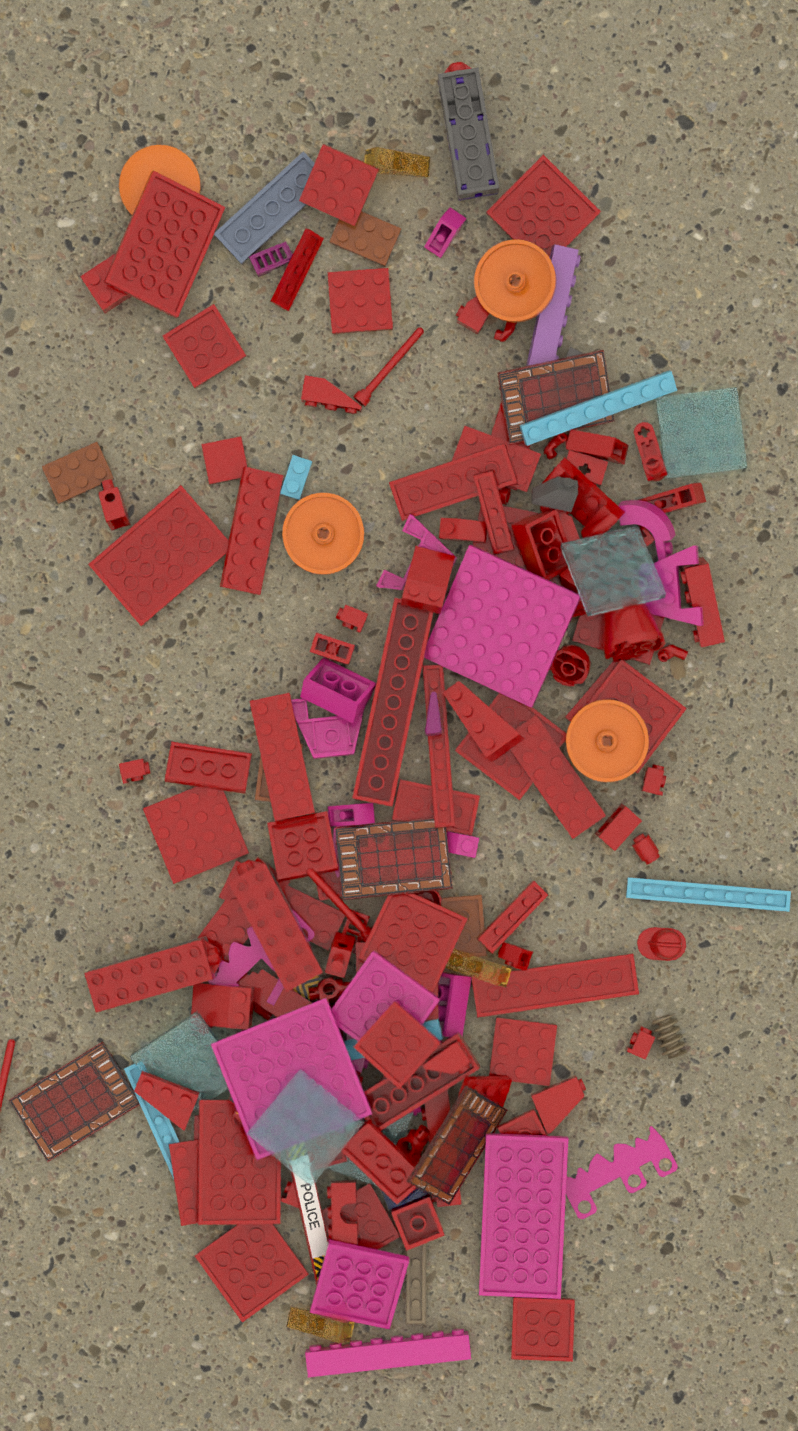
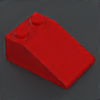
[401,546,455,614]
[191,983,255,1030]

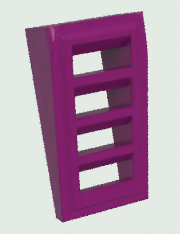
[249,241,292,277]
[425,692,442,737]

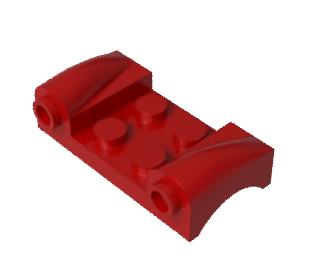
[541,457,625,545]

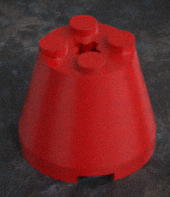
[603,593,665,661]

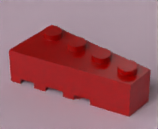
[680,557,725,648]
[442,681,525,762]

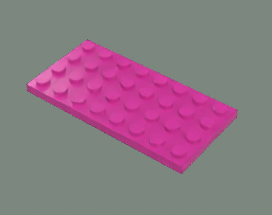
[479,1133,568,1299]

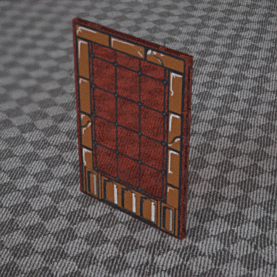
[497,349,614,444]
[335,817,453,900]
[9,1041,140,1162]
[407,1085,508,1205]

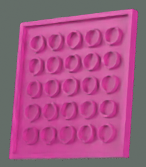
[424,545,582,708]
[211,998,373,1160]

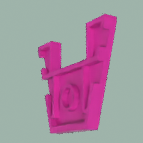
[376,514,457,590]
[638,545,704,626]
[291,698,365,759]

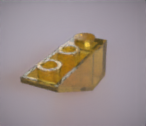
[364,147,430,178]
[445,949,512,987]
[286,1307,354,1343]

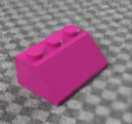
[300,657,376,723]
[438,972,471,1037]

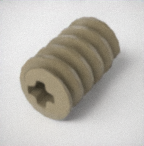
[651,1013,688,1059]

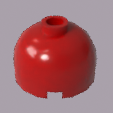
[549,645,591,687]

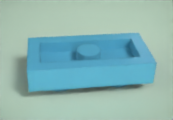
[280,455,312,500]

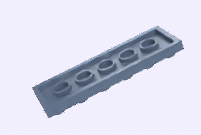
[214,151,315,265]

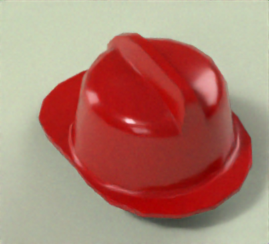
[637,927,686,961]

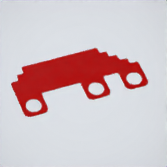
[236,969,312,1017]

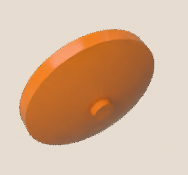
[119,145,201,215]
[474,240,556,322]
[282,493,364,575]
[566,700,649,782]

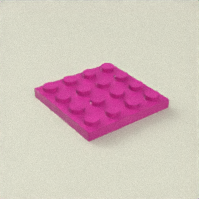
[331,951,440,1041]
[310,1240,409,1330]

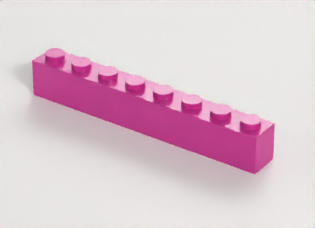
[305,1329,471,1377]

